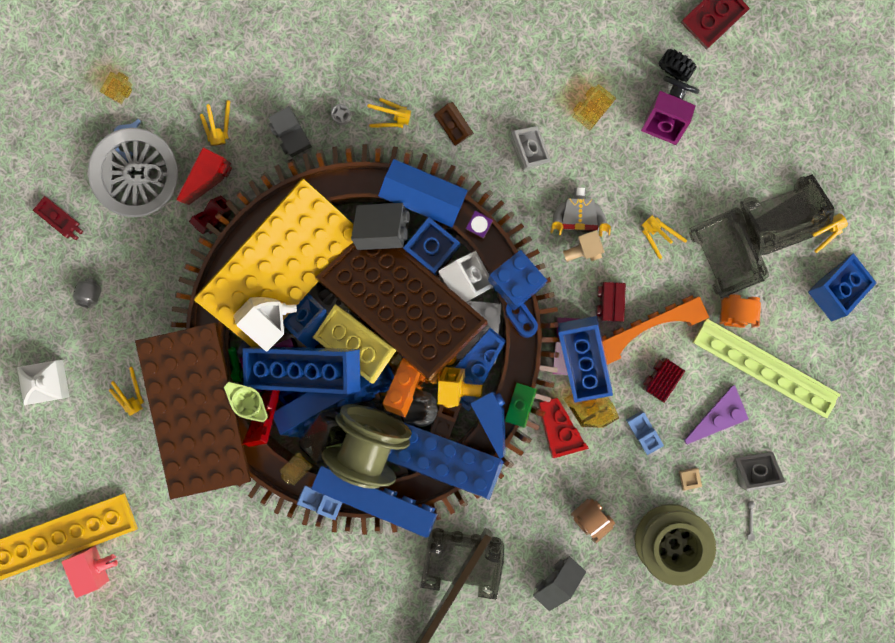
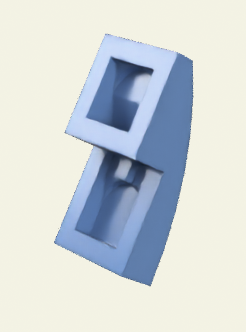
[626,411,664,455]
[297,484,342,520]

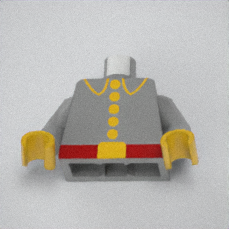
[550,188,611,237]

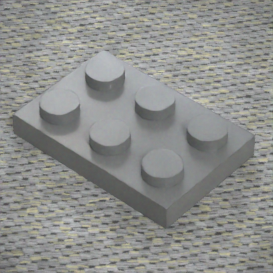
[457,301,501,364]

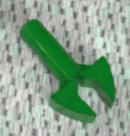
[228,347,243,383]

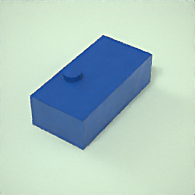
[558,316,613,403]

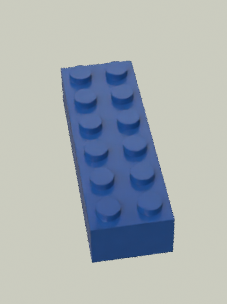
[242,346,361,394]
[273,363,394,438]
[387,423,504,500]
[311,465,438,538]

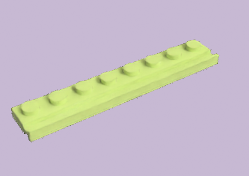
[692,319,841,418]

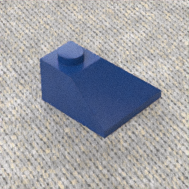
[283,293,327,348]

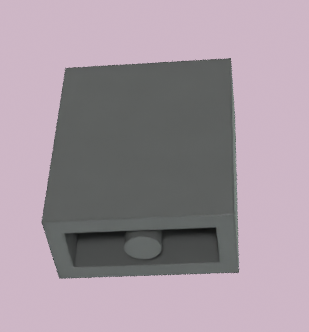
[351,203,410,250]

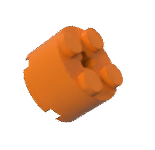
[720,295,761,328]

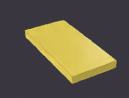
[313,304,396,384]

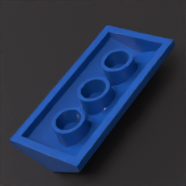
[378,159,468,227]

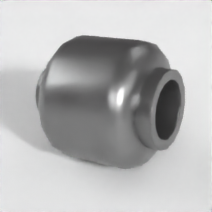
[72,278,101,308]

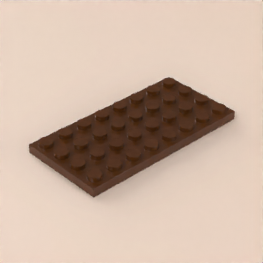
[316,243,488,381]
[135,323,251,500]

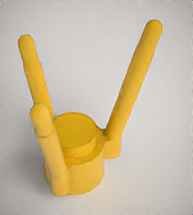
[367,98,411,128]
[200,100,230,146]
[804,213,848,253]
[641,215,687,259]
[109,366,144,416]

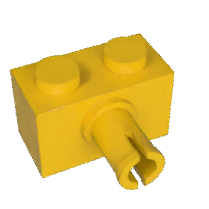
[437,367,483,408]

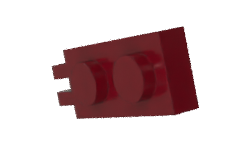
[32,196,84,241]

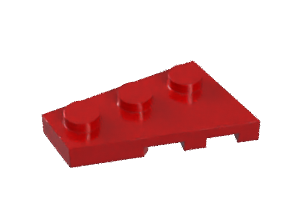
[243,390,280,447]
[537,398,589,459]

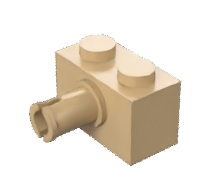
[563,230,605,262]

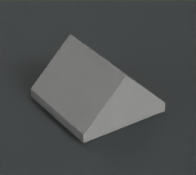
[510,126,551,172]
[735,452,786,491]

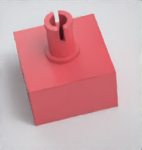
[62,545,118,598]

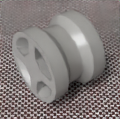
[331,104,351,126]

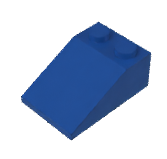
[808,253,876,322]
[471,391,506,459]

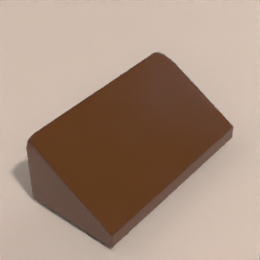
[434,102,474,146]

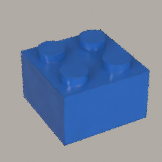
[403,217,461,276]
[488,250,548,311]

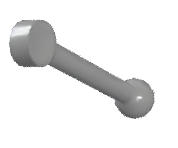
[747,501,755,541]

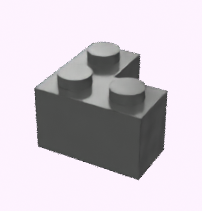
[268,106,312,157]
[533,556,586,611]

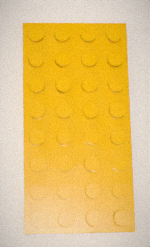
[194,178,354,347]

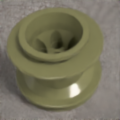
[321,404,412,489]
[634,504,716,586]

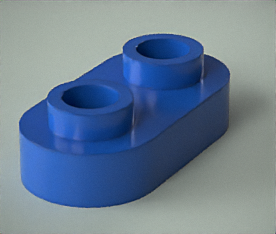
[505,303,538,338]

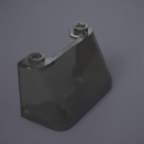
[740,174,835,255]
[689,206,769,298]

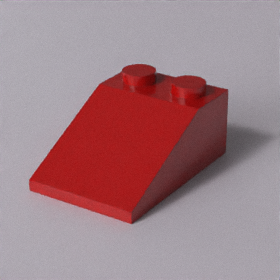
[176,147,232,205]

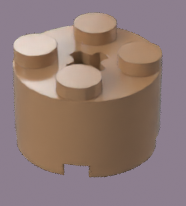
[570,498,616,544]

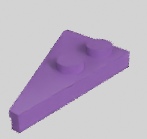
[684,385,749,444]

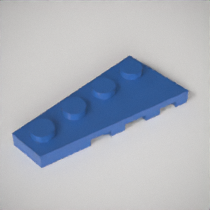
[454,328,506,411]

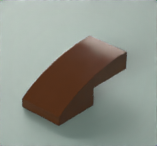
[430,403,462,439]

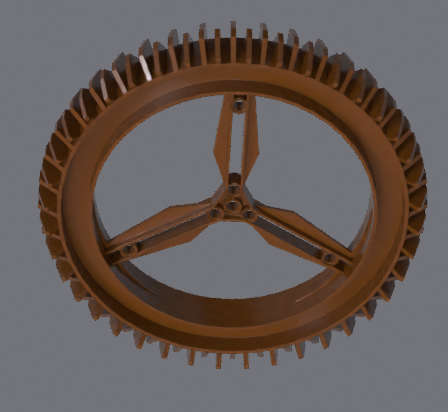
[170,144,560,535]

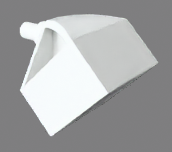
[437,251,493,302]
[234,297,297,352]
[17,360,69,405]

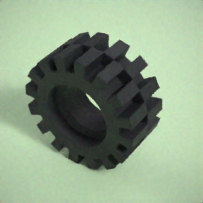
[659,49,697,82]

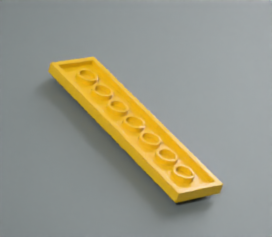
[0,493,138,580]

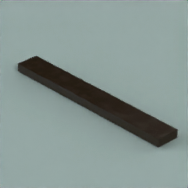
[416,528,492,643]

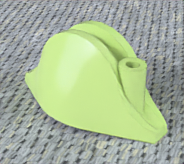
[224,382,268,423]

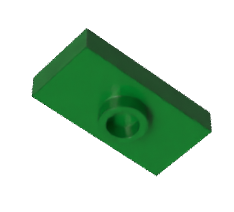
[505,383,537,428]

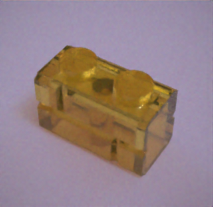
[572,84,616,131]

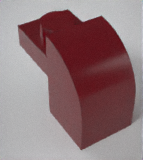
[189,195,233,235]

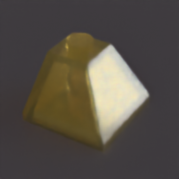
[564,394,619,428]

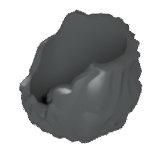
[402,390,438,426]

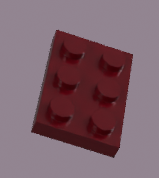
[681,0,750,50]

